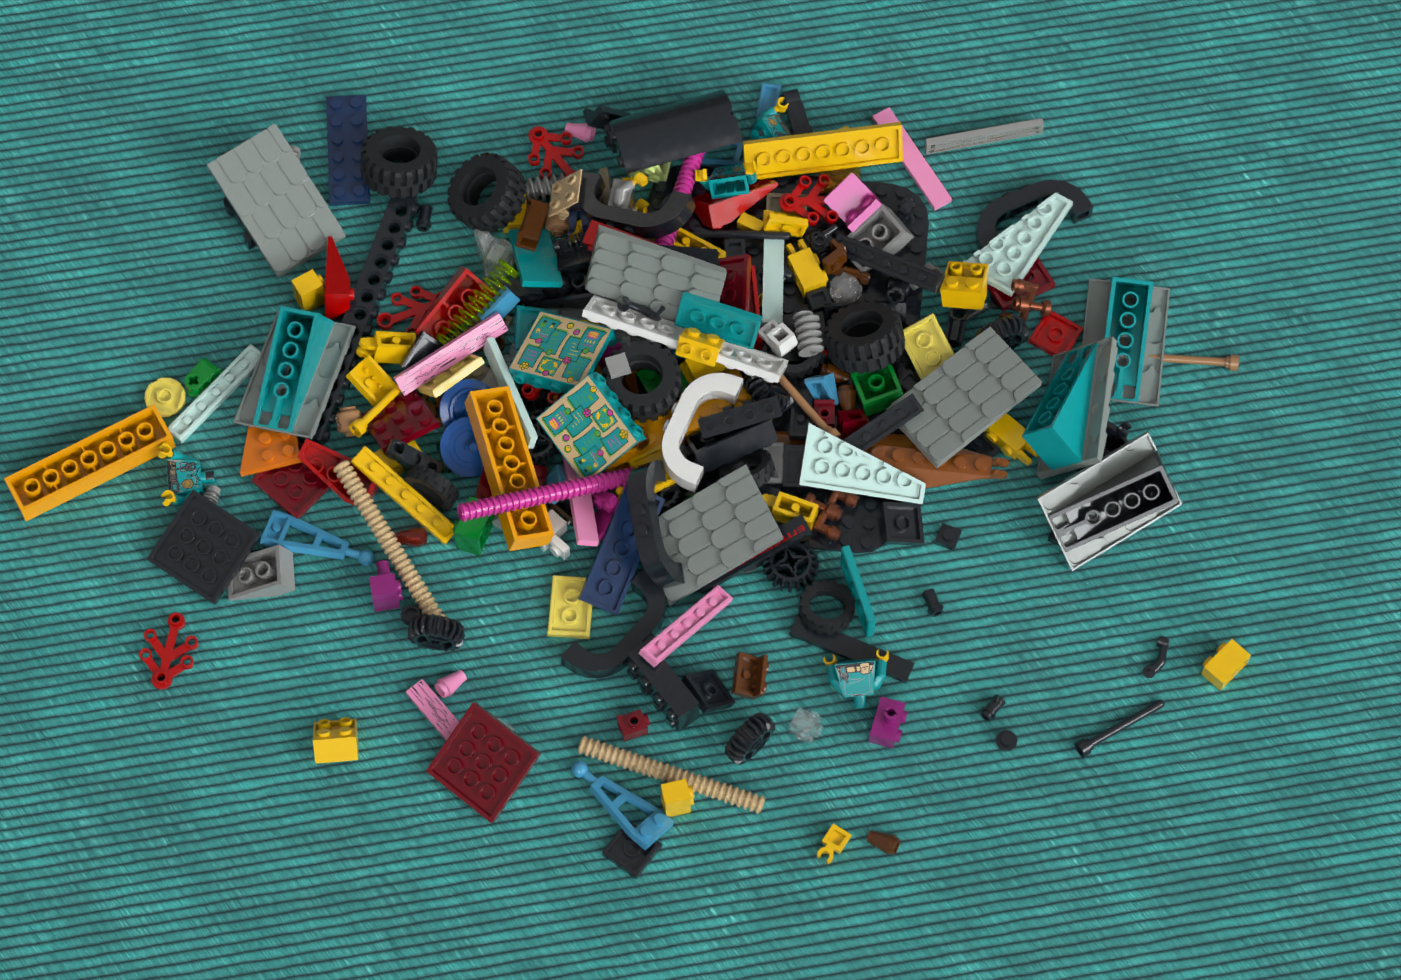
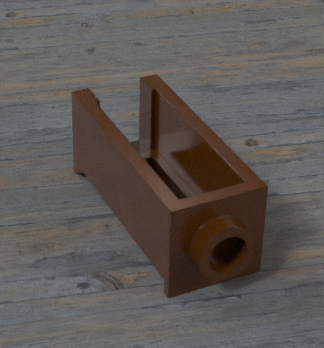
[516,199,549,252]

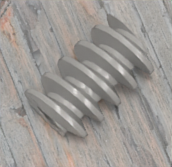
[525,173,565,204]
[793,311,824,357]

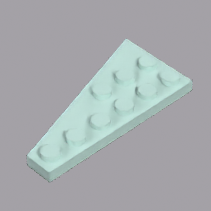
[963,192,1073,297]
[799,423,926,504]

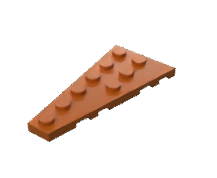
[240,426,302,477]

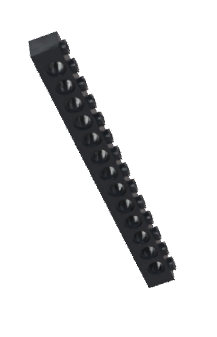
[297,196,420,446]

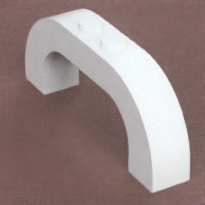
[662,373,743,492]

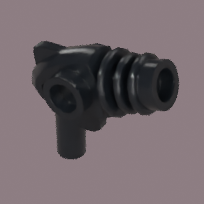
[805,223,838,266]

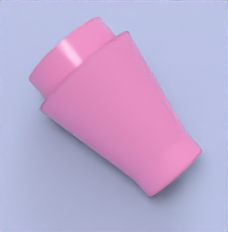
[565,122,596,143]
[434,669,467,698]

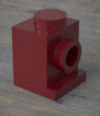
[813,400,835,428]
[837,408,869,440]
[616,709,650,742]

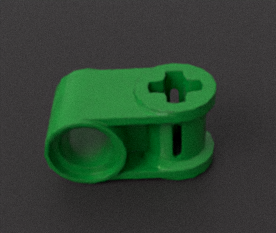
[184,358,222,398]

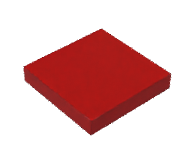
[1028,310,1084,356]

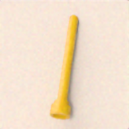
[348,384,401,437]

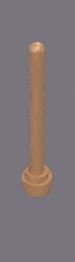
[1147,354,1239,371]
[779,375,841,438]

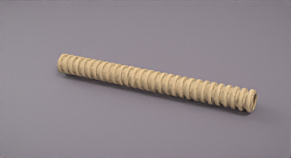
[333,461,446,617]
[578,736,765,814]

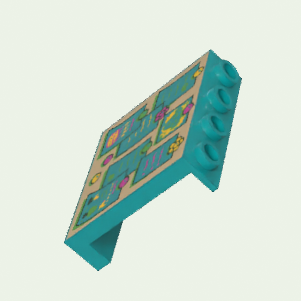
[508,311,617,394]
[536,372,646,479]

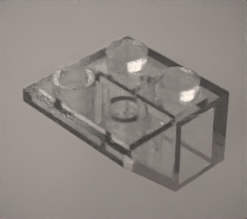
[474,229,513,282]

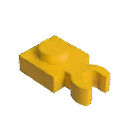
[817,823,852,865]

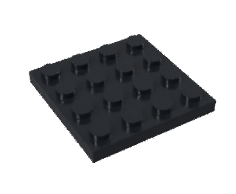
[147,490,262,605]

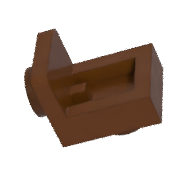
[822,239,847,275]

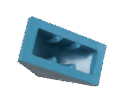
[804,373,839,405]

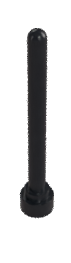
[694,225,791,240]
[1074,700,1165,757]

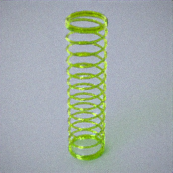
[435,258,519,345]

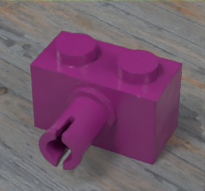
[369,560,403,612]
[869,696,908,749]

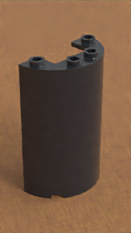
[604,89,742,174]

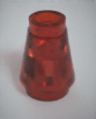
[395,527,427,547]

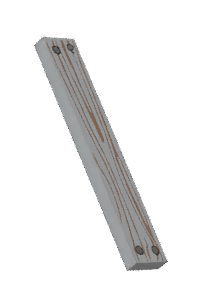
[924,118,1044,155]

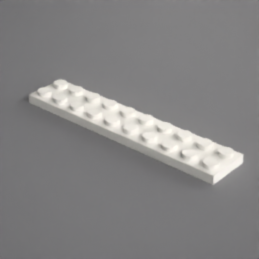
[582,295,788,383]

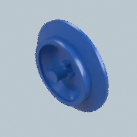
[439,379,490,428]
[440,417,483,477]

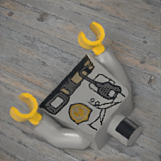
[608,172,649,213]

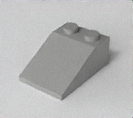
[847,204,914,273]
[228,545,295,601]

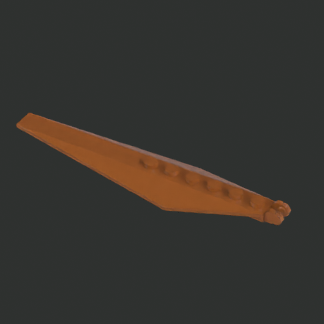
[775,431,1009,489]

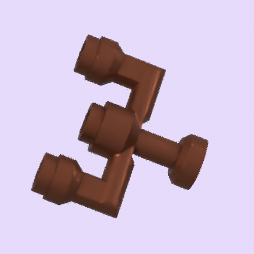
[998,278,1052,322]
[805,490,859,541]

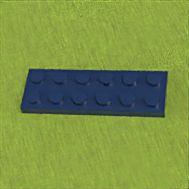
[326,95,370,206]
[578,483,665,615]

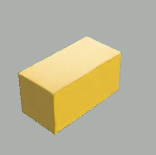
[737,212,763,231]

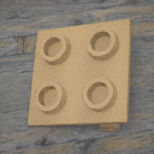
[548,169,582,220]

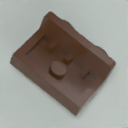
[731,652,769,700]

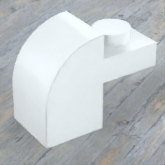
[758,319,798,358]
[539,509,570,560]

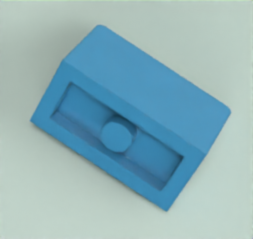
[477,285,520,321]

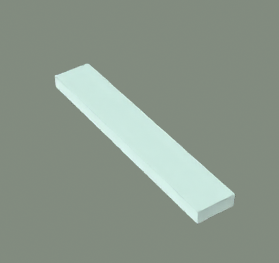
[762,239,784,327]
[483,337,538,449]
[167,344,261,444]

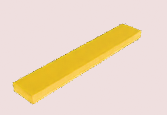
[351,446,455,545]

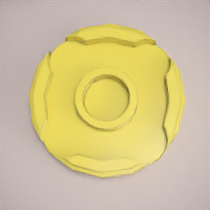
[144,378,186,417]

